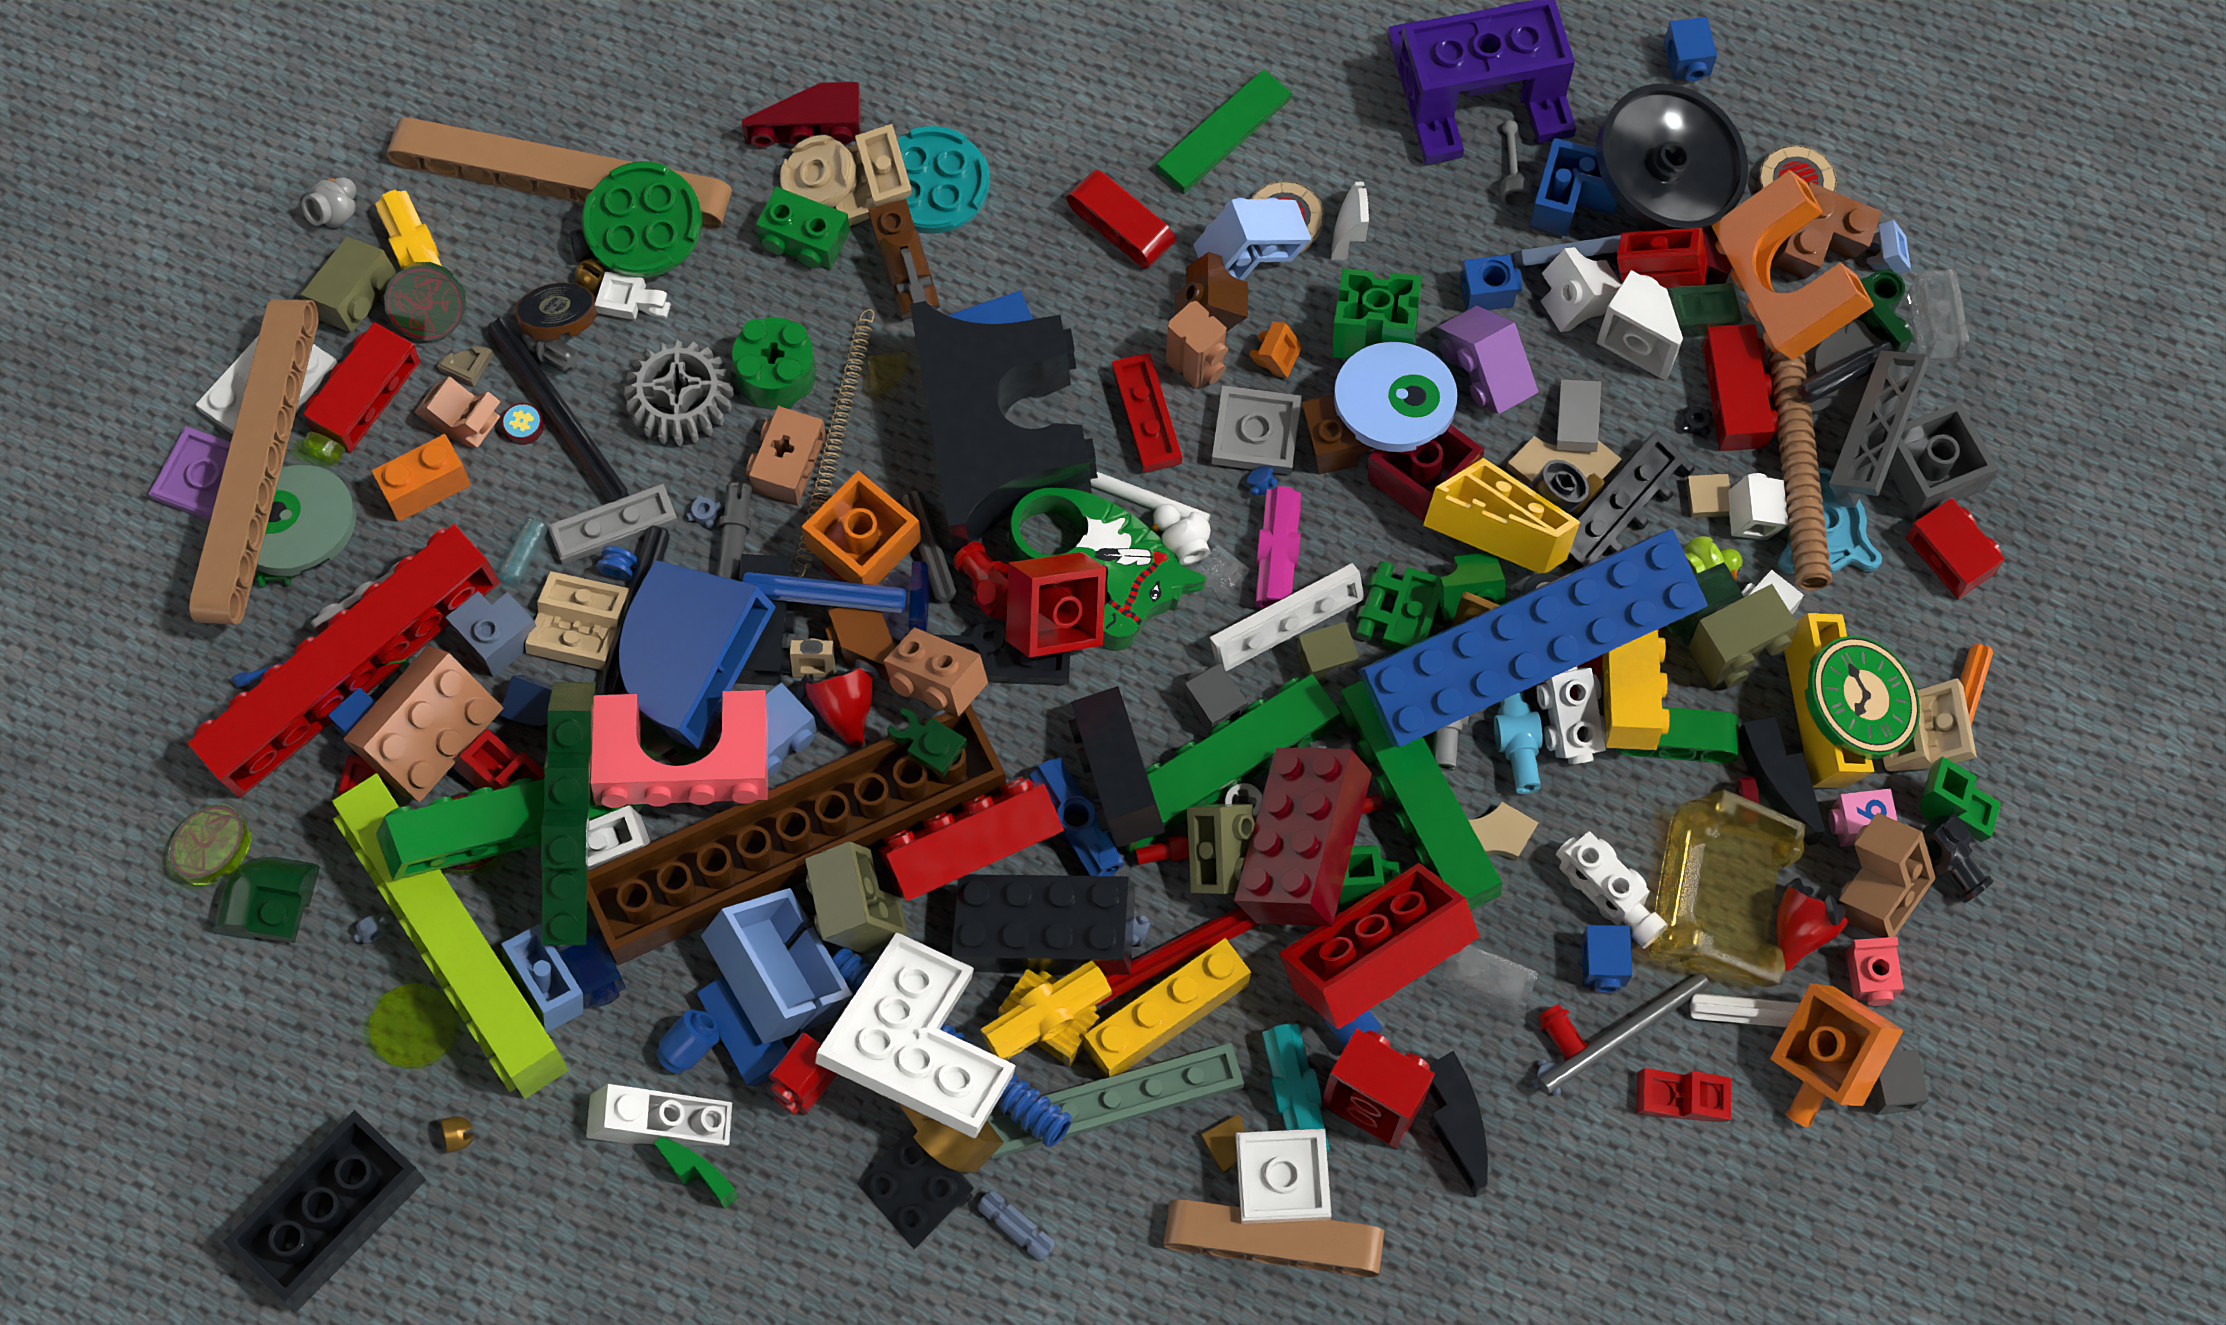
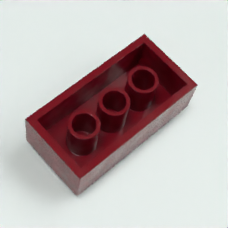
[1234,748,1372,927]

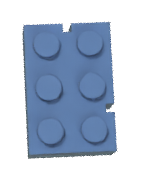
[701,888,853,1045]

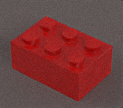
[1322,1028,1435,1150]

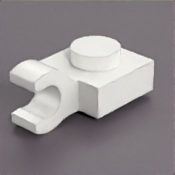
[595,271,671,320]

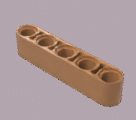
[1163,1200,1384,1278]

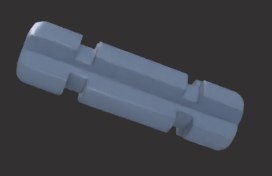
[978,1190,1055,1261]

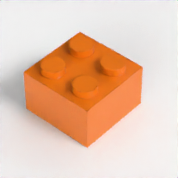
[801,470,921,585]

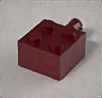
[1368,424,1484,522]

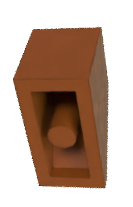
[824,607,895,681]

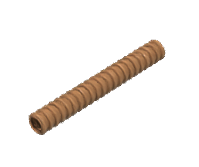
[1768,348,1832,591]

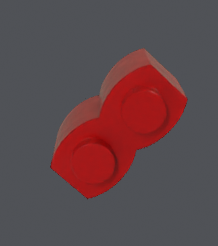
[769,1033,838,1115]

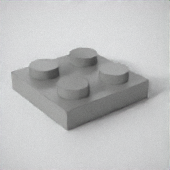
[1211,385,1302,475]

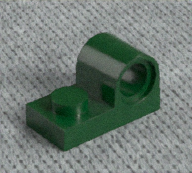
[1857,270,1914,353]

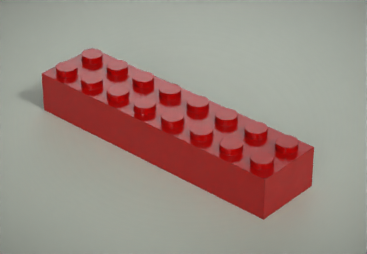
[188,523,501,798]

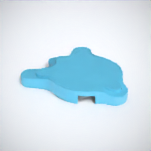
[1778,468,1882,574]

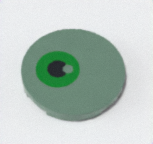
[256,465,356,576]

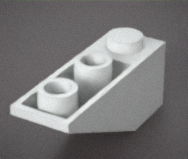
[586,1084,732,1146]

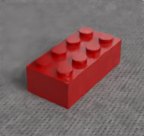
[877,777,1064,901]
[1279,863,1479,1030]

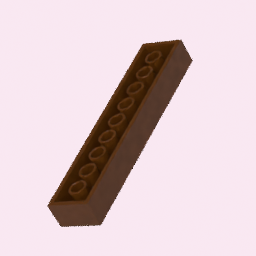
[587,704,1006,966]

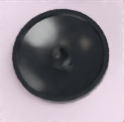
[1596,83,1748,231]

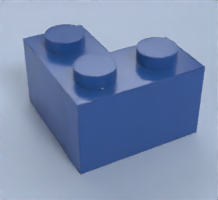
[1529,138,1617,237]

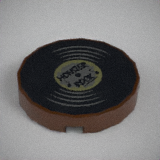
[516,282,596,341]

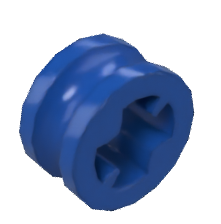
[596,546,638,581]

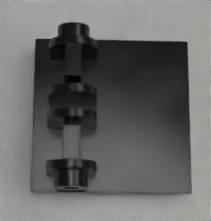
[857,1125,974,1249]

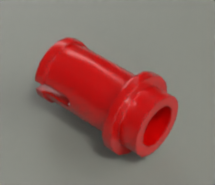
[1538,1004,1588,1062]

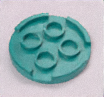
[897,126,990,234]

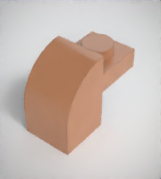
[414,376,501,448]

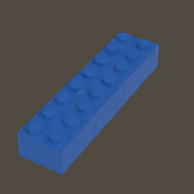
[1358,528,1708,747]

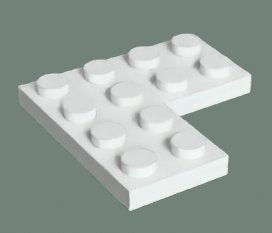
[815,932,1016,1139]

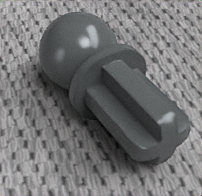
[521,333,579,371]

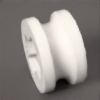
[1225,783,1262,822]

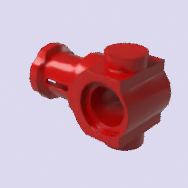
[953,541,1008,621]

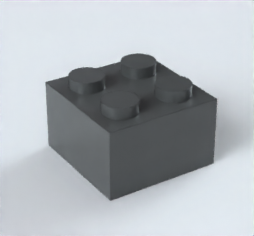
[1881,401,1999,518]

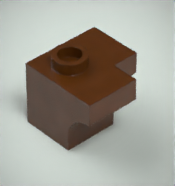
[1175,252,1248,332]
[1302,394,1373,475]

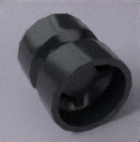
[1527,459,1590,515]

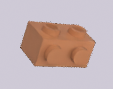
[884,627,988,717]

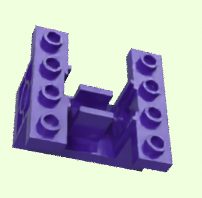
[1387,0,1577,165]

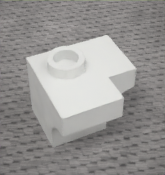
[1541,247,1622,332]

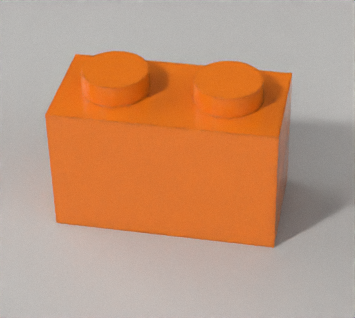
[371,434,471,522]

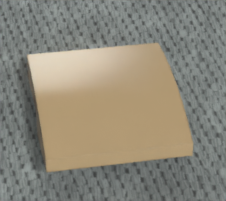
[836,124,913,226]
[525,571,629,671]
[1883,678,1977,771]

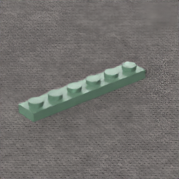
[987,1043,1244,1159]

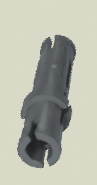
[716,482,753,581]

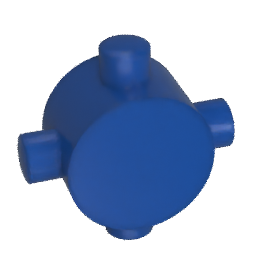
[1246,467,1277,496]

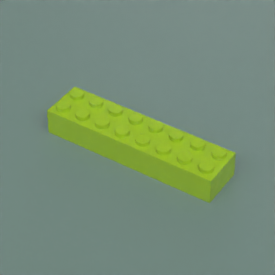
[332,773,569,1099]

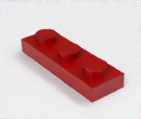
[1111,352,1183,473]

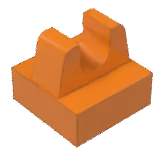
[1249,322,1302,378]

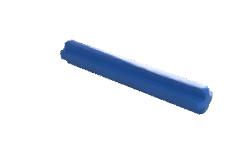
[743,572,907,613]

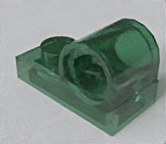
[1667,283,1743,337]

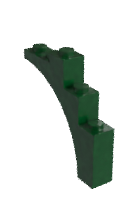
[541,682,596,945]

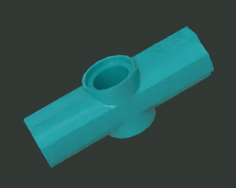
[1262,1024,1330,1153]

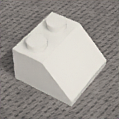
[1596,270,1683,381]

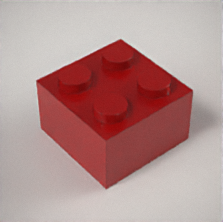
[1006,552,1106,658]

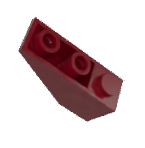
[742,82,861,147]

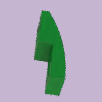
[654,1137,738,1209]

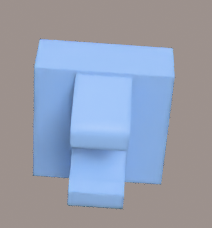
[1867,220,1911,274]

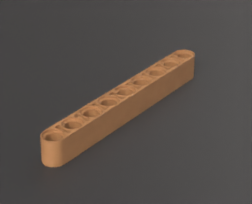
[386,117,732,230]
[190,299,318,625]

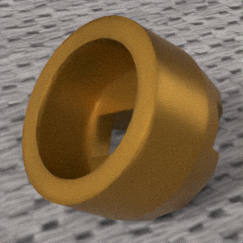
[575,259,606,293]
[441,1116,475,1153]

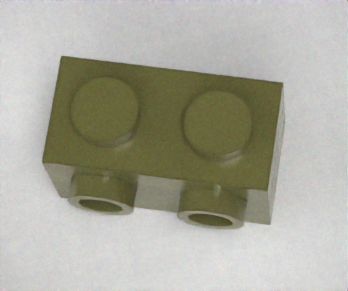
[300,236,397,333]
[1187,804,1255,894]

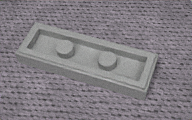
[548,484,678,565]

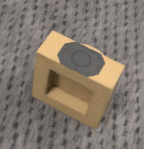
[790,638,835,678]

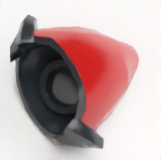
[796,660,882,748]
[1775,878,1849,971]

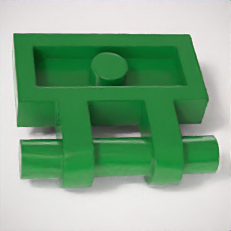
[1355,561,1440,650]

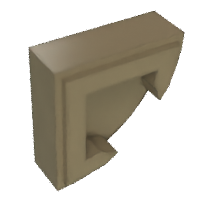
[437,346,494,387]

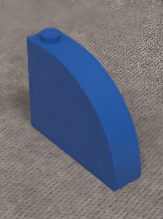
[619,560,776,750]

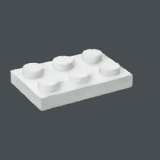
[195,336,338,434]

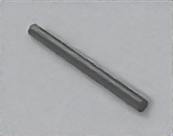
[1538,972,1710,1095]

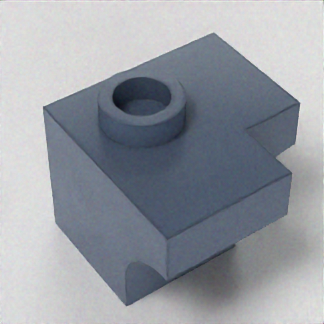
[446,591,536,677]

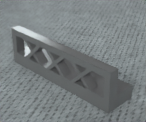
[1829,350,1930,508]

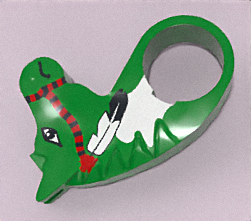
[1008,488,1206,651]

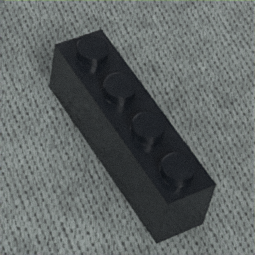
[1068,686,1166,848]

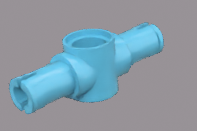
[1494,691,1543,794]

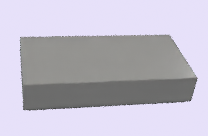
[1557,380,1601,452]

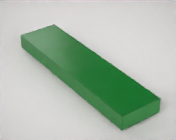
[1156,69,1292,194]

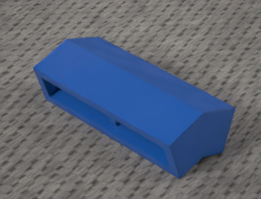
[697,976,788,1087]

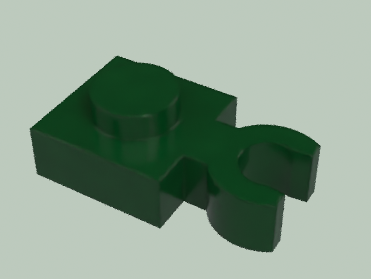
[887,708,967,778]

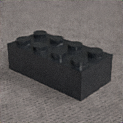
[952,874,1135,975]
[223,1110,426,1312]

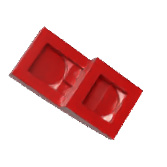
[1636,1068,1732,1122]

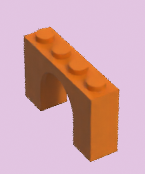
[1712,170,1874,360]

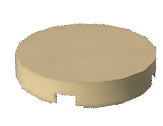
[780,135,856,207]

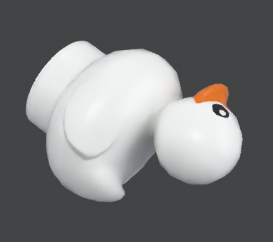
[1151,504,1211,565]

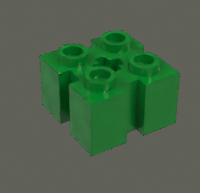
[1332,268,1422,359]

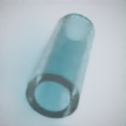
[497,518,549,586]

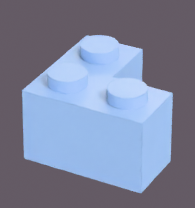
[1193,198,1312,281]

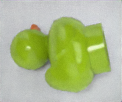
[1683,536,1743,588]

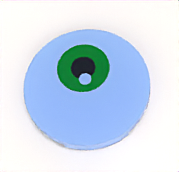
[1334,342,1457,452]

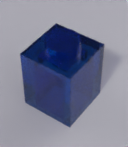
[560,933,626,1008]

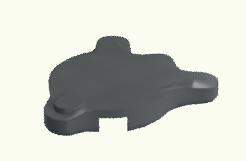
[1810,319,1900,420]

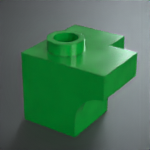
[1440,552,1505,620]
[1338,845,1400,911]

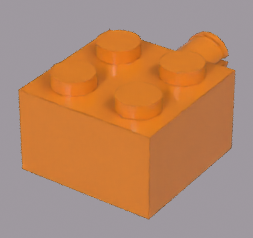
[1770,983,1904,1128]

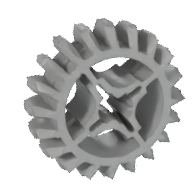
[624,339,734,447]

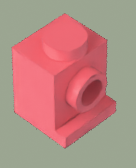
[1846,937,1904,1006]

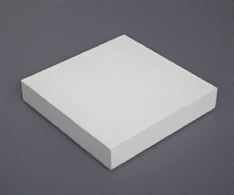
[1236,1129,1331,1224]

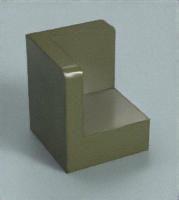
[1296,622,1358,684]

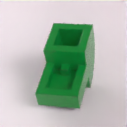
[1920,756,2001,842]

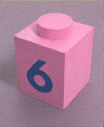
[1828,789,1898,847]

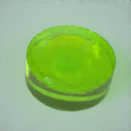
[302,431,345,464]

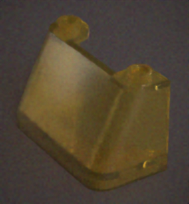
[1648,790,1806,987]

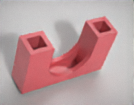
[591,690,768,808]

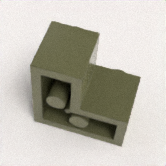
[1688,584,1798,690]
[805,841,909,954]

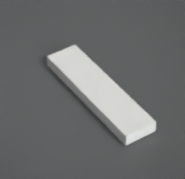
[1210,563,1364,671]

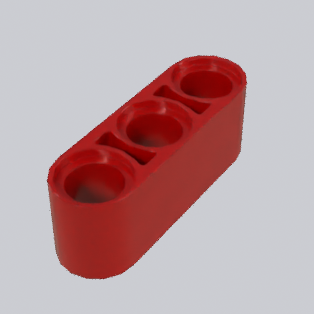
[1066,169,1176,269]

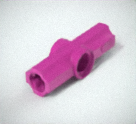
[1255,486,1302,609]

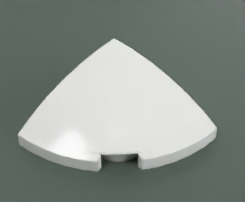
[1331,182,1369,260]

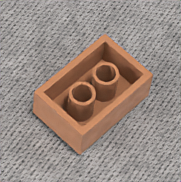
[343,646,503,803]

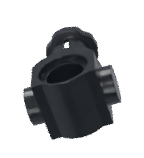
[1922,813,1994,903]

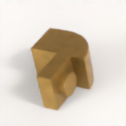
[899,1103,1004,1173]

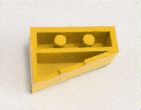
[1423,458,1580,574]

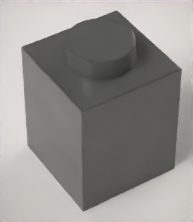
[1184,663,1248,734]
[1871,1045,1929,1115]

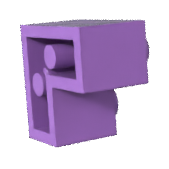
[1437,306,1539,414]

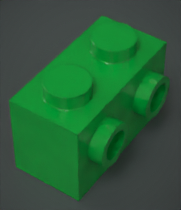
[756,186,850,270]

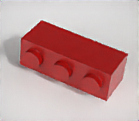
[303,322,421,454]
[1701,324,1778,452]

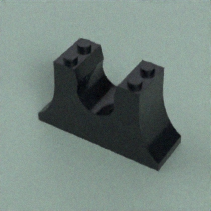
[910,301,1098,555]

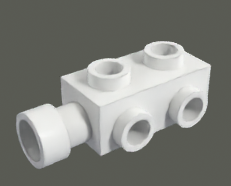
[1537,666,1606,764]
[1556,831,1668,949]

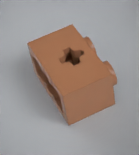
[746,406,826,506]

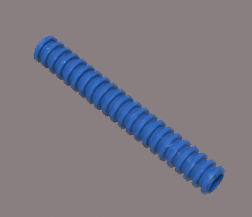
[831,948,1072,1147]

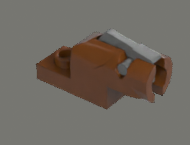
[868,199,940,319]

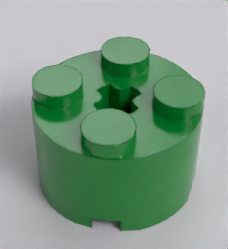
[732,317,816,410]

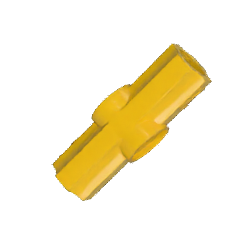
[375,190,441,269]
[981,960,1112,1060]

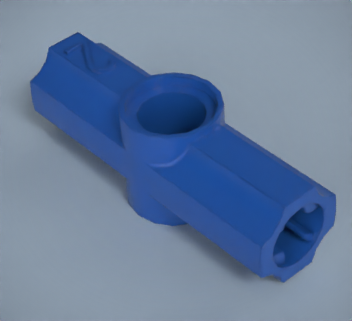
[1029,758,1124,876]

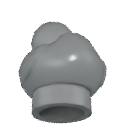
[302,177,356,228]

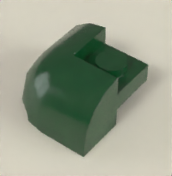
[213,856,320,943]

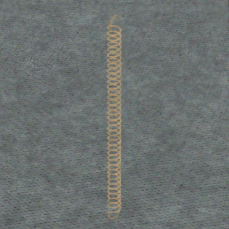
[795,309,874,578]

